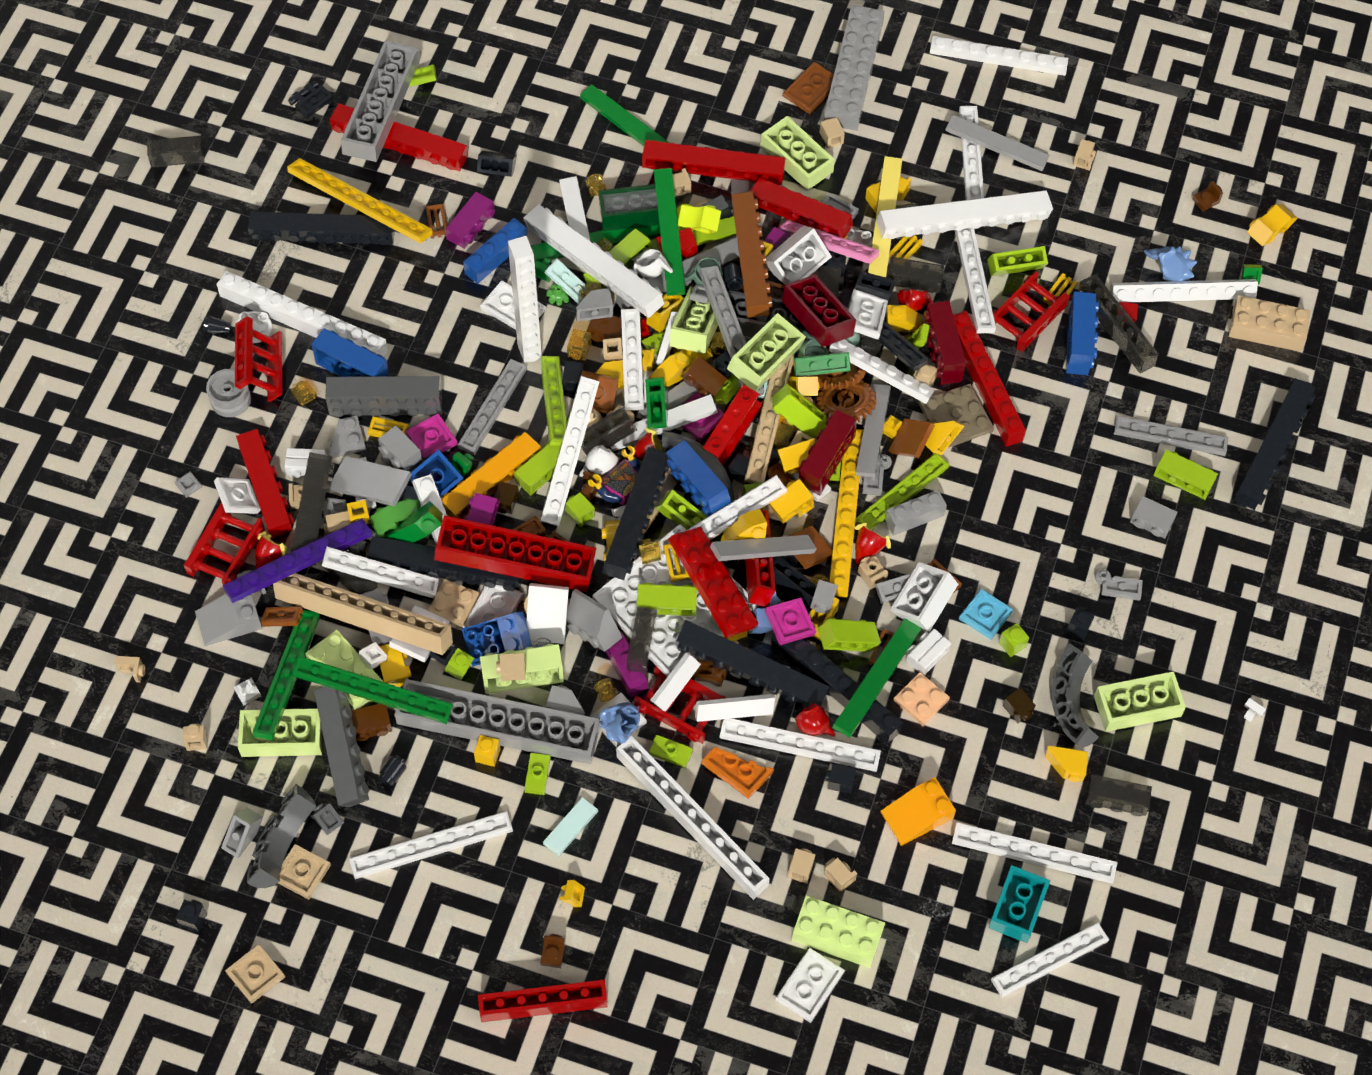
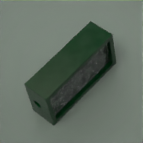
[598,184,659,231]

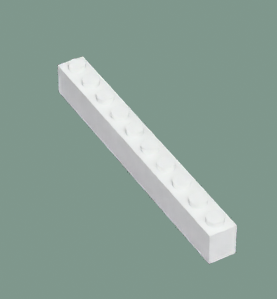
[876,191,1053,239]
[524,204,664,318]
[508,236,542,363]
[217,271,388,357]
[616,736,769,900]

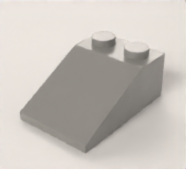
[195,594,262,646]

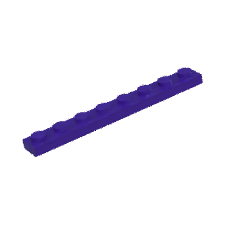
[223,518,372,603]

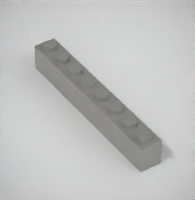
[616,237,740,309]

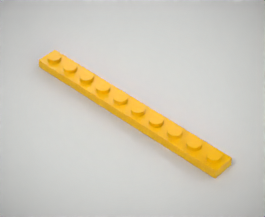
[287,158,433,244]
[829,429,864,597]

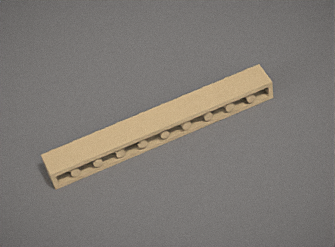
[273,573,453,655]

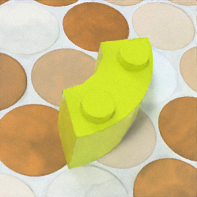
[676,204,721,234]

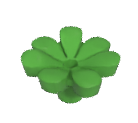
[546,284,569,306]

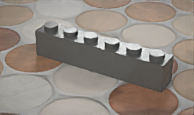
[314,686,369,807]

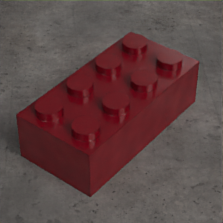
[782,274,856,347]
[922,301,966,385]
[799,409,857,496]

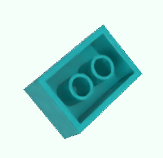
[988,865,1051,943]

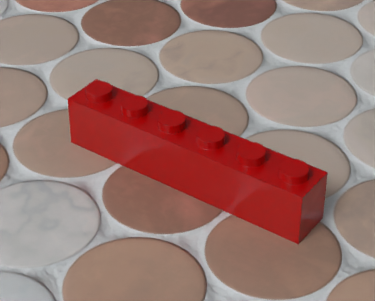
[749,178,853,238]
[236,429,294,538]
[745,509,776,607]
[478,980,608,1023]

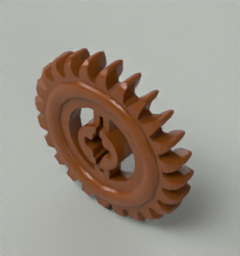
[807,352,866,390]
[815,380,877,423]

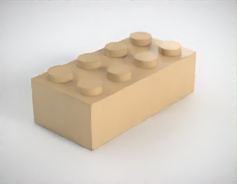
[1229,295,1311,352]

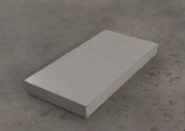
[329,456,412,507]

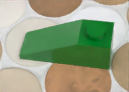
[645,377,669,429]
[387,501,443,543]

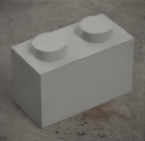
[1130,496,1178,538]

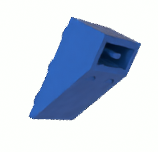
[462,612,533,667]

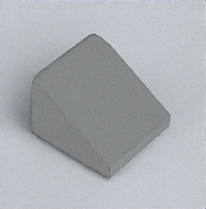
[322,498,347,520]

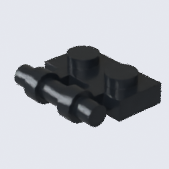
[288,81,334,119]

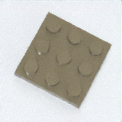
[919,384,994,448]

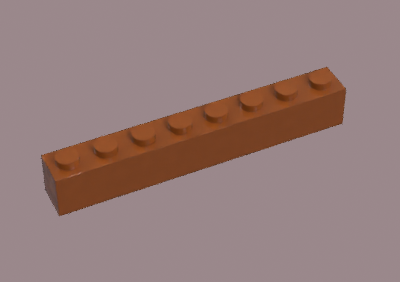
[731,191,772,318]

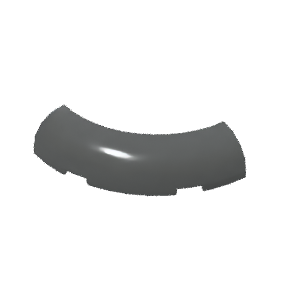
[662,432,735,503]
[1052,643,1098,747]
[247,784,316,888]

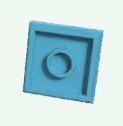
[959,589,1013,640]

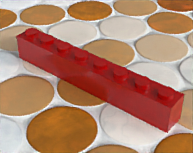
[330,103,468,172]
[642,140,786,185]
[953,311,1026,447]

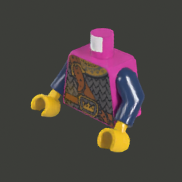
[588,446,641,505]

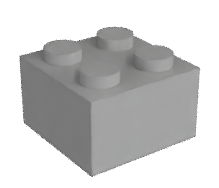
[378,426,422,473]

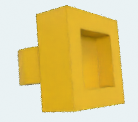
[883,415,903,440]
[559,880,585,907]

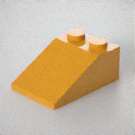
[881,777,956,846]

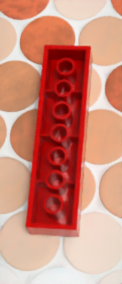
[434,515,597,592]

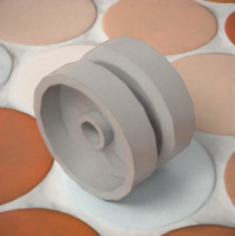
[206,369,251,417]

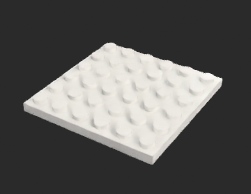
[592,524,759,677]

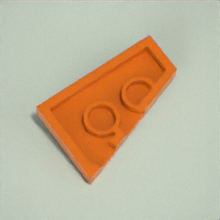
[701,747,774,799]

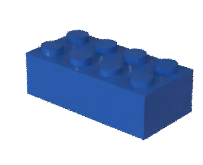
[1066,292,1099,375]
[311,328,389,377]
[666,440,731,517]

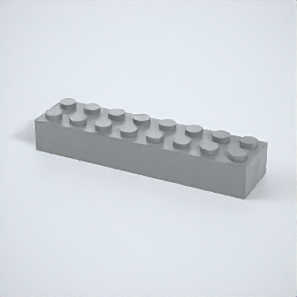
[824,5,885,131]
[341,41,419,162]

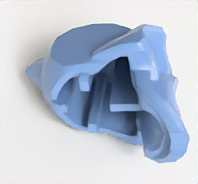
[1144,246,1197,282]
[600,702,640,744]

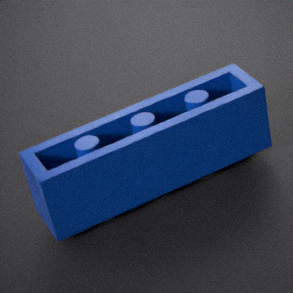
[463,218,528,284]

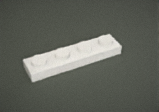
[412,475,447,544]

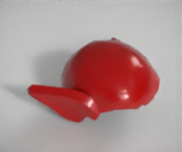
[897,289,933,311]
[795,703,836,737]

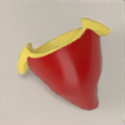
[629,428,662,461]
[854,523,891,564]
[255,532,288,569]

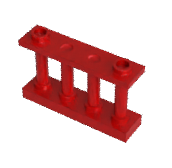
[992,271,1070,352]
[234,316,283,402]
[703,384,763,467]
[184,503,265,585]
[634,666,726,744]

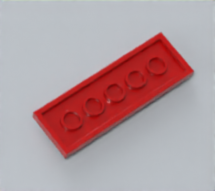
[668,527,759,638]

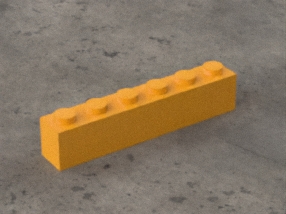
[441,432,541,519]

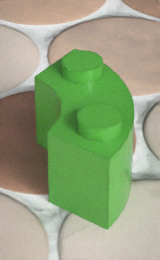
[370,498,421,538]

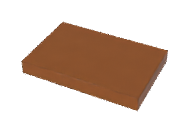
[782,62,834,114]

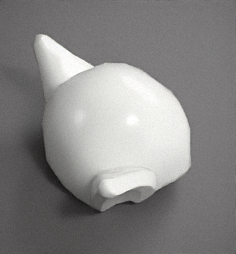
[633,249,673,278]
[579,445,618,477]

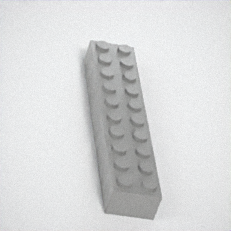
[395,679,600,764]

